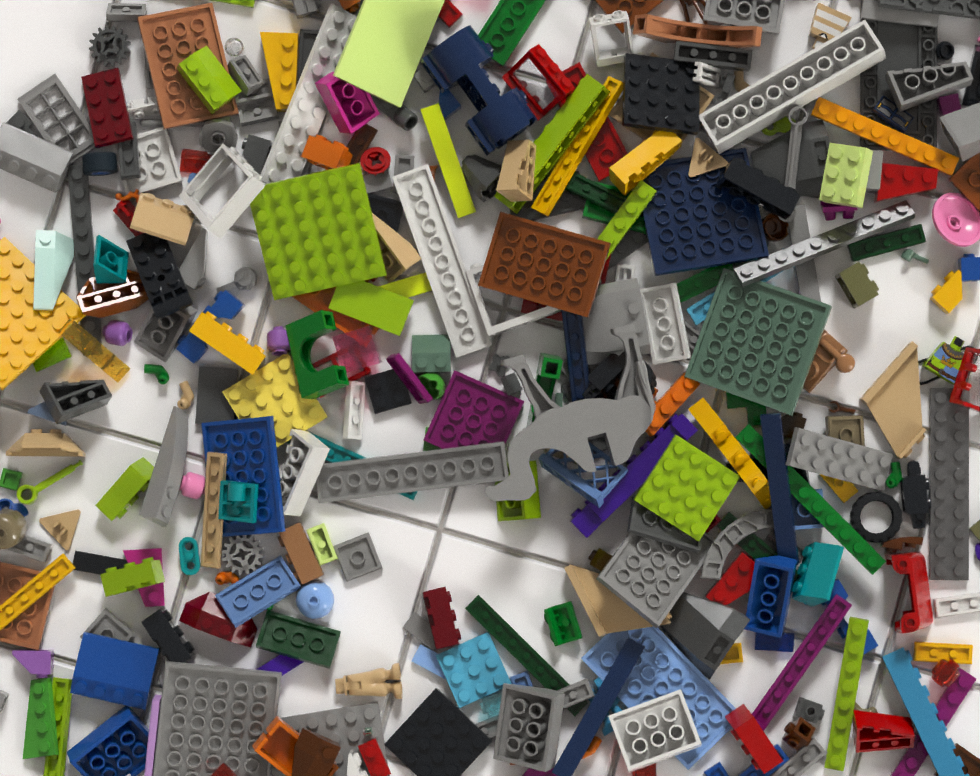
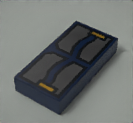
[872,95,914,133]

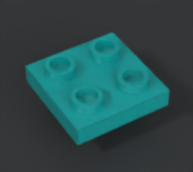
[218,480,258,523]

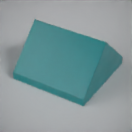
[93,235,129,283]

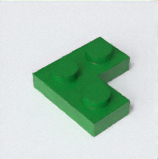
[726,392,767,426]

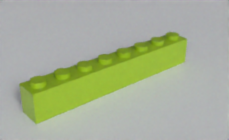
[494,74,610,214]

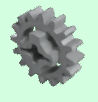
[222,535,264,575]

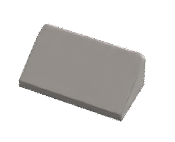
[227,55,265,96]

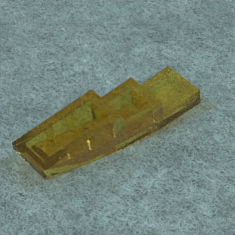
[58,318,131,383]

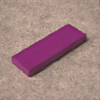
[386,353,433,404]

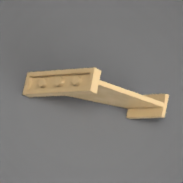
[860,341,926,459]
[564,564,672,637]

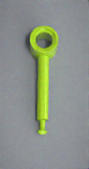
[17,460,83,505]

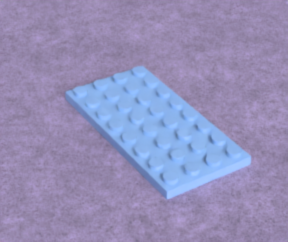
[581,627,736,770]

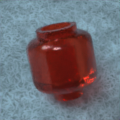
[931,658,960,687]

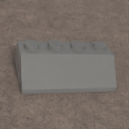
[0,122,74,192]

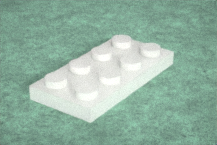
[640,282,691,365]

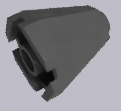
[461,154,502,203]

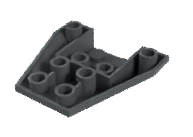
[751,120,830,198]
[660,592,751,679]

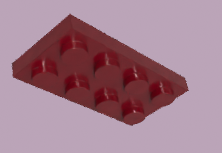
[81,67,134,148]

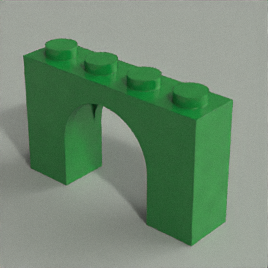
[285,310,349,399]
[526,353,563,427]

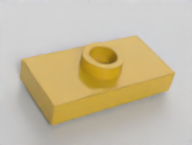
[819,474,858,503]

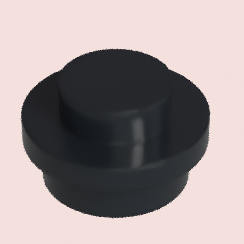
[935,41,954,61]

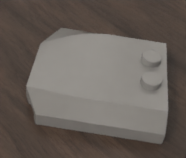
[582,278,651,365]

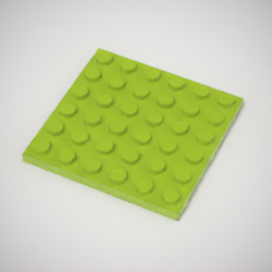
[250,163,387,300]

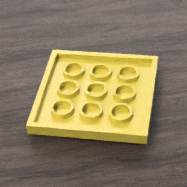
[222,352,328,448]

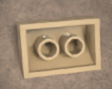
[130,193,195,246]

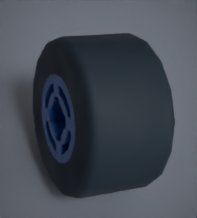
[82,152,118,176]

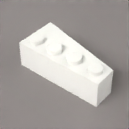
[280,429,330,516]

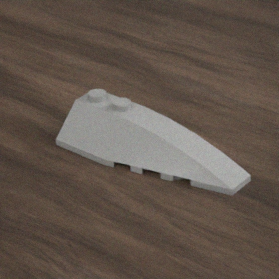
[139,406,188,527]

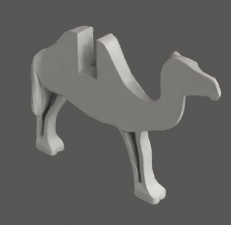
[485,323,656,501]

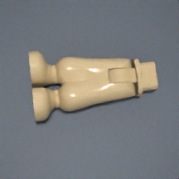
[335,663,403,700]

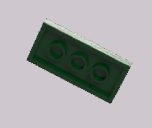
[256,610,341,669]

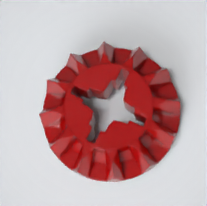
[360,147,391,176]

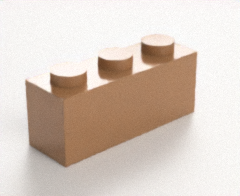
[277,522,324,585]

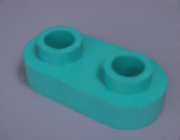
[179,537,201,575]

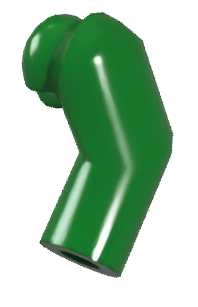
[144,364,169,385]
[885,461,902,489]

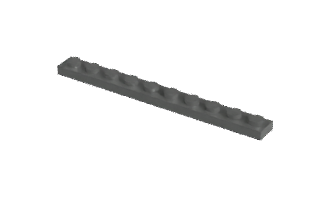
[68,164,103,356]

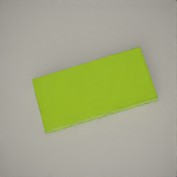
[328,281,414,336]

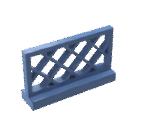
[538,442,628,508]

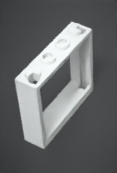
[179,143,266,239]
[466,263,562,337]

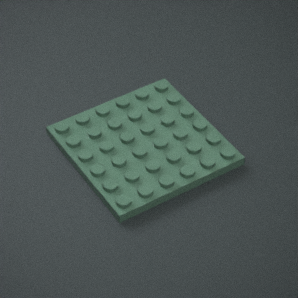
[684,268,832,416]

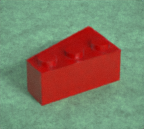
[874,163,938,203]
[725,704,783,774]
[852,710,915,753]

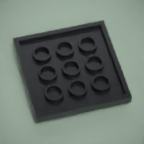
[622,53,700,135]
[384,688,493,776]

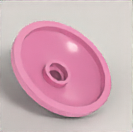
[932,193,980,247]

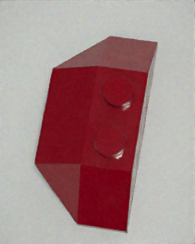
[179,592,258,648]

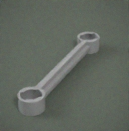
[778,106,808,222]

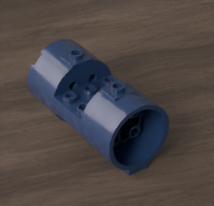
[420,25,538,156]

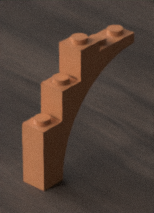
[633,14,762,48]

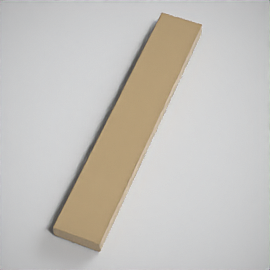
[201,452,227,569]

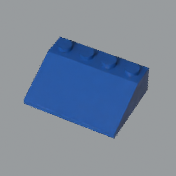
[70,632,159,710]
[67,705,149,776]

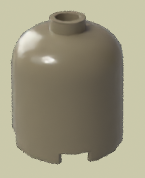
[0,509,27,549]

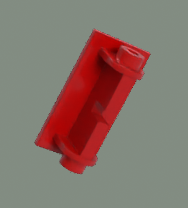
[113,200,144,237]

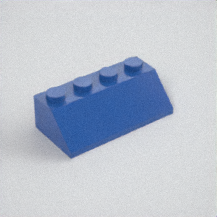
[744,555,797,638]

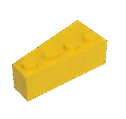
[260,32,300,112]
[609,130,682,196]
[189,311,266,375]

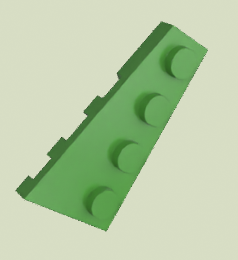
[23,677,59,759]

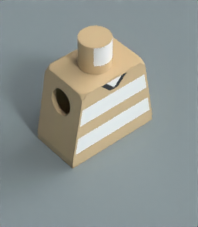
[809,3,852,49]

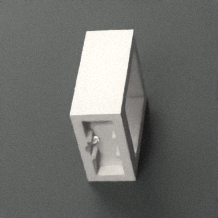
[589,10,634,67]

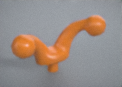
[115,189,140,203]

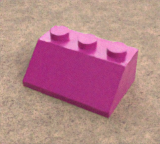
[315,72,380,134]

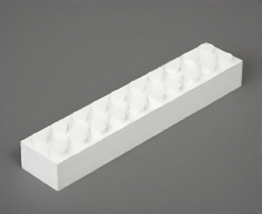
[699,20,886,154]

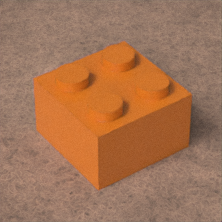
[301,134,353,170]

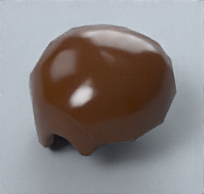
[762,213,789,242]

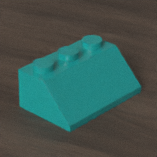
[792,542,844,607]

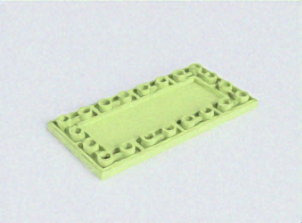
[333,0,445,108]

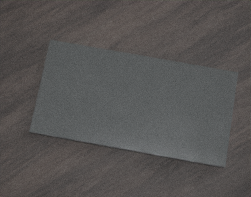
[860,0,938,151]

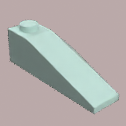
[33,230,74,311]

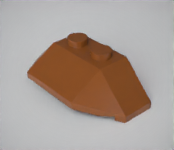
[76,269,149,318]

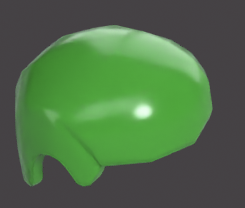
[417,372,446,400]

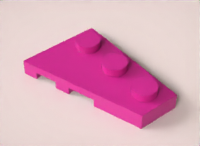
[123,548,165,607]

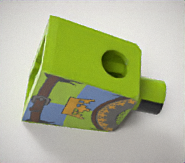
[921,336,965,385]

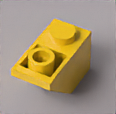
[930,269,962,314]

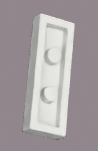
[343,381,366,440]

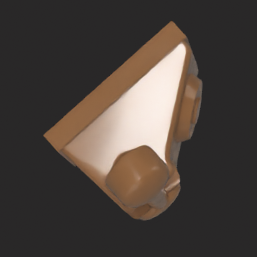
[803,329,855,393]

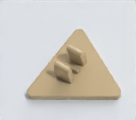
[688,138,728,178]
[39,509,81,550]

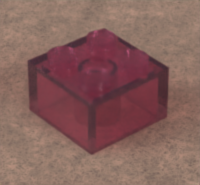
[332,326,382,373]

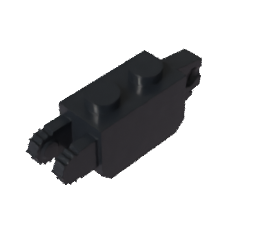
[582,351,625,399]
[900,460,931,529]

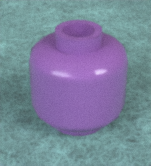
[102,320,133,346]
[266,326,291,356]

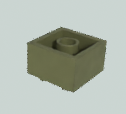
[835,262,879,309]

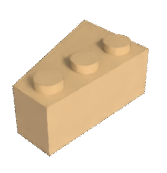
[496,140,536,202]

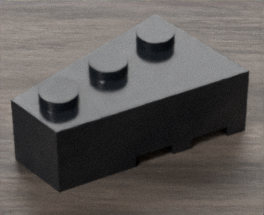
[141,608,195,663]

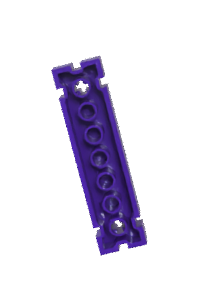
[570,413,698,538]

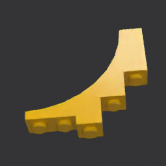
[688,398,771,509]

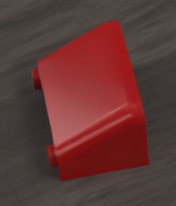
[885,551,933,633]

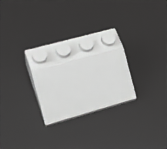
[608,689,702,773]

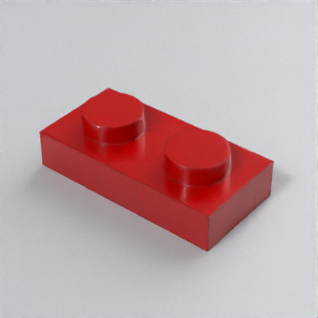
[358,738,391,776]

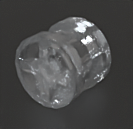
[225,38,245,59]

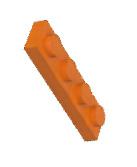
[645,371,700,437]

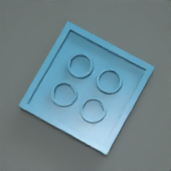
[436,632,511,708]

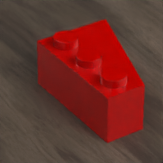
[704,552,755,605]

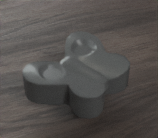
[489,354,510,377]

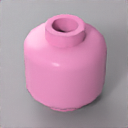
[179,472,205,499]

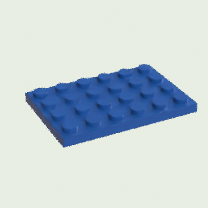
[201,416,285,537]

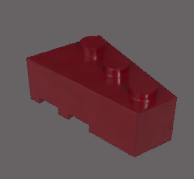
[422,586,461,650]

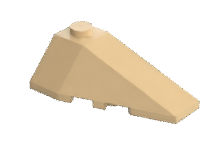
[372,213,421,283]

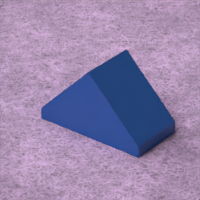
[438,90,461,120]

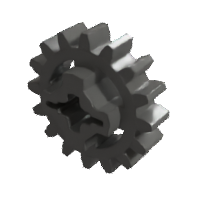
[89,25,131,67]

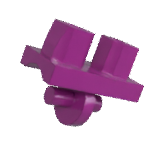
[820,201,858,221]

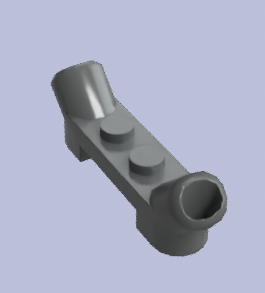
[370,94,418,131]

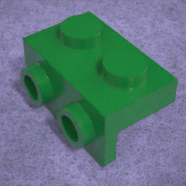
[544,601,583,646]

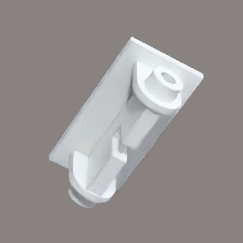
[127,96,160,119]

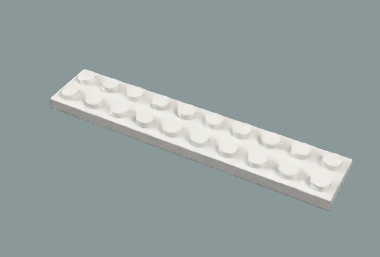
[260,4,357,184]
[392,164,492,358]

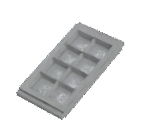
[17,74,96,164]

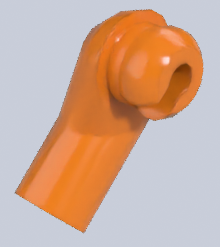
[215,571,241,585]

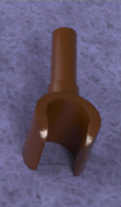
[829,401,856,414]

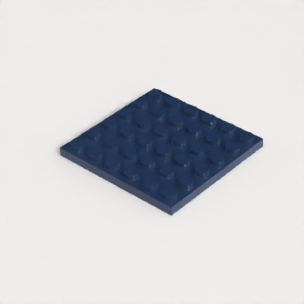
[642,148,769,276]

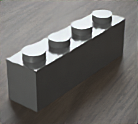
[673,41,753,72]

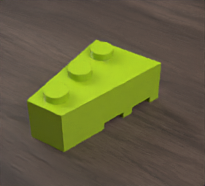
[95,457,154,521]
[100,557,165,597]

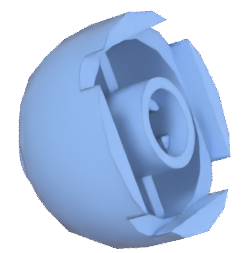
[296,580,334,619]

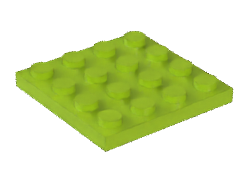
[633,434,740,541]

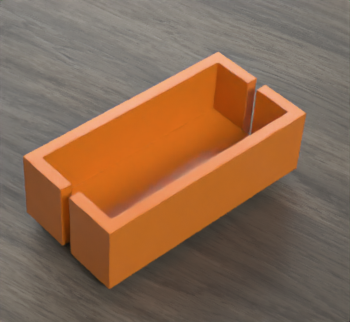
[252,716,339,776]

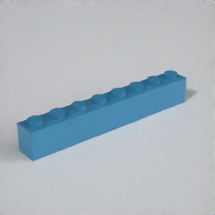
[882,648,969,776]

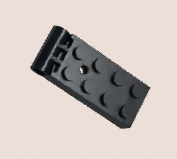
[126,233,194,320]

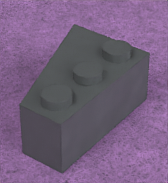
[39,380,112,424]

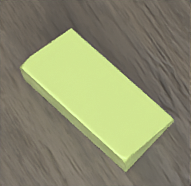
[306,523,338,566]

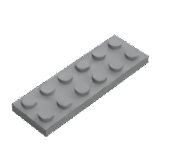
[786,427,893,491]

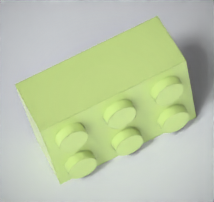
[819,143,873,208]

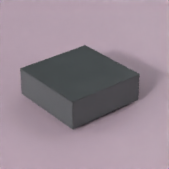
[500,372,523,396]

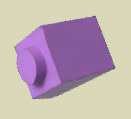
[12,649,54,678]

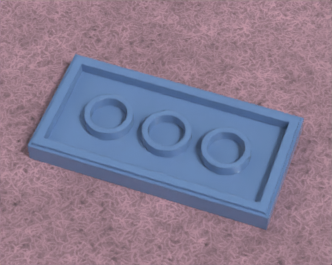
[215,555,301,628]

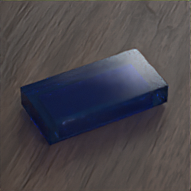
[754,632,794,652]

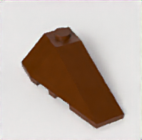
[292,728,341,776]

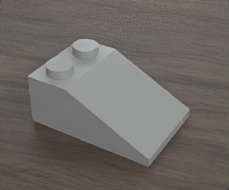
[134,306,198,363]

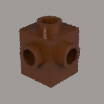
[782,717,816,750]

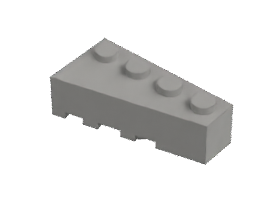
[885,62,974,112]

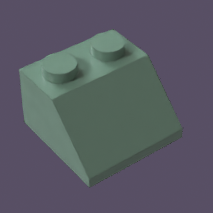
[412,334,451,373]

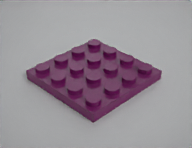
[423,370,524,449]

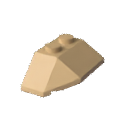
[6,429,86,457]

